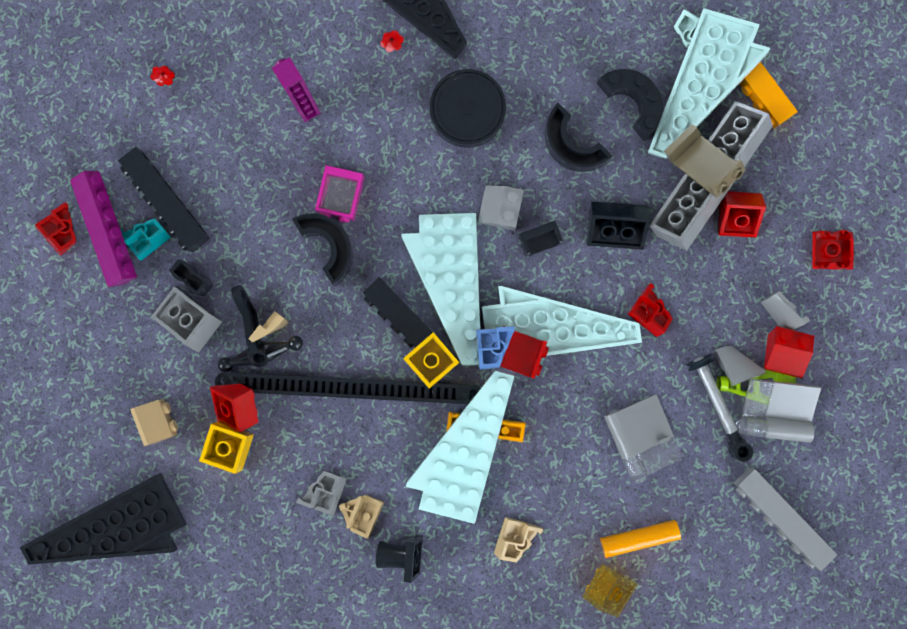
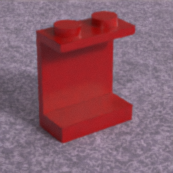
[500,326,549,379]

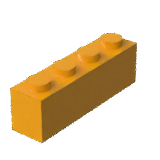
[739,62,798,129]

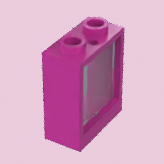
[315,165,365,223]

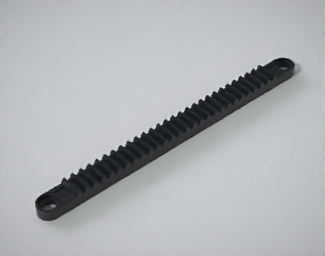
[215,372,481,404]

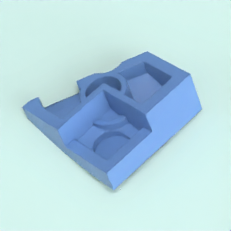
[476,326,515,370]

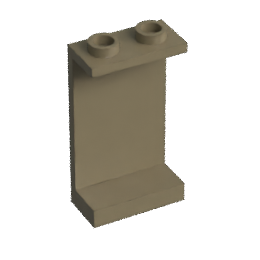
[664,124,746,198]

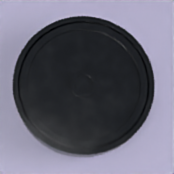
[430,69,506,148]

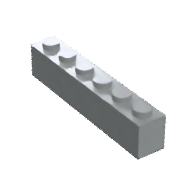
[733,467,837,571]

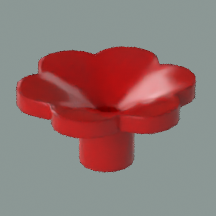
[380,30,404,52]
[150,65,175,86]

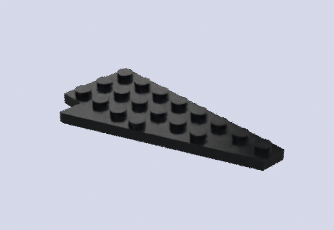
[382,0,467,59]
[20,473,186,565]

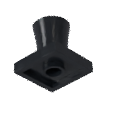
[376,535,423,583]

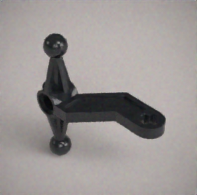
[218,285,303,372]

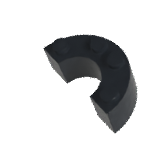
[597,69,663,141]
[545,103,613,172]
[292,213,353,286]

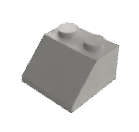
[478,186,524,231]

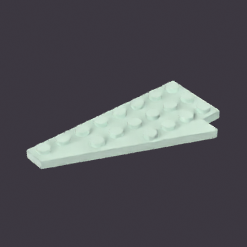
[406,370,514,524]

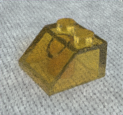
[582,563,638,617]

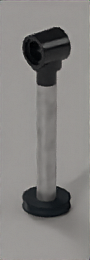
[685,354,754,462]

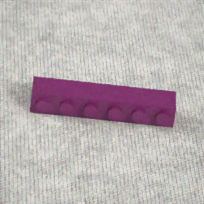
[272,57,321,122]
[70,171,137,287]

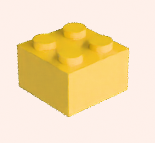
[403,333,459,388]
[199,422,254,474]

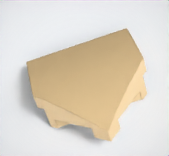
[339,495,384,539]

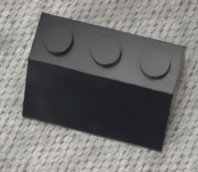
[587,201,651,250]

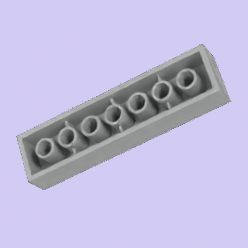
[649,101,773,251]

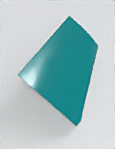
[120,218,171,261]

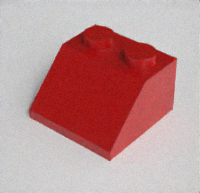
[718,191,766,238]
[764,326,815,379]
[210,384,259,433]

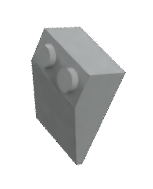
[151,286,222,353]

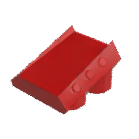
[812,230,854,270]

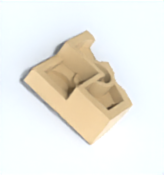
[249,311,289,342]
[494,517,543,562]

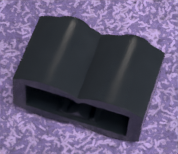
[169,259,213,296]

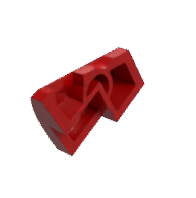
[35,202,76,256]
[628,283,673,337]

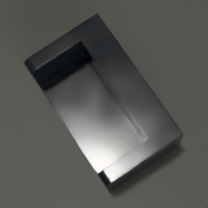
[518,221,563,257]

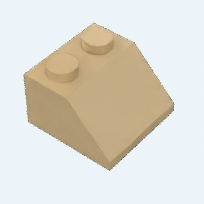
[130,399,178,446]

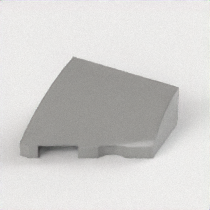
[760,291,810,330]
[714,346,766,386]
[296,471,347,516]

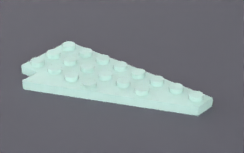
[648,8,770,159]
[402,213,480,365]
[482,286,642,356]

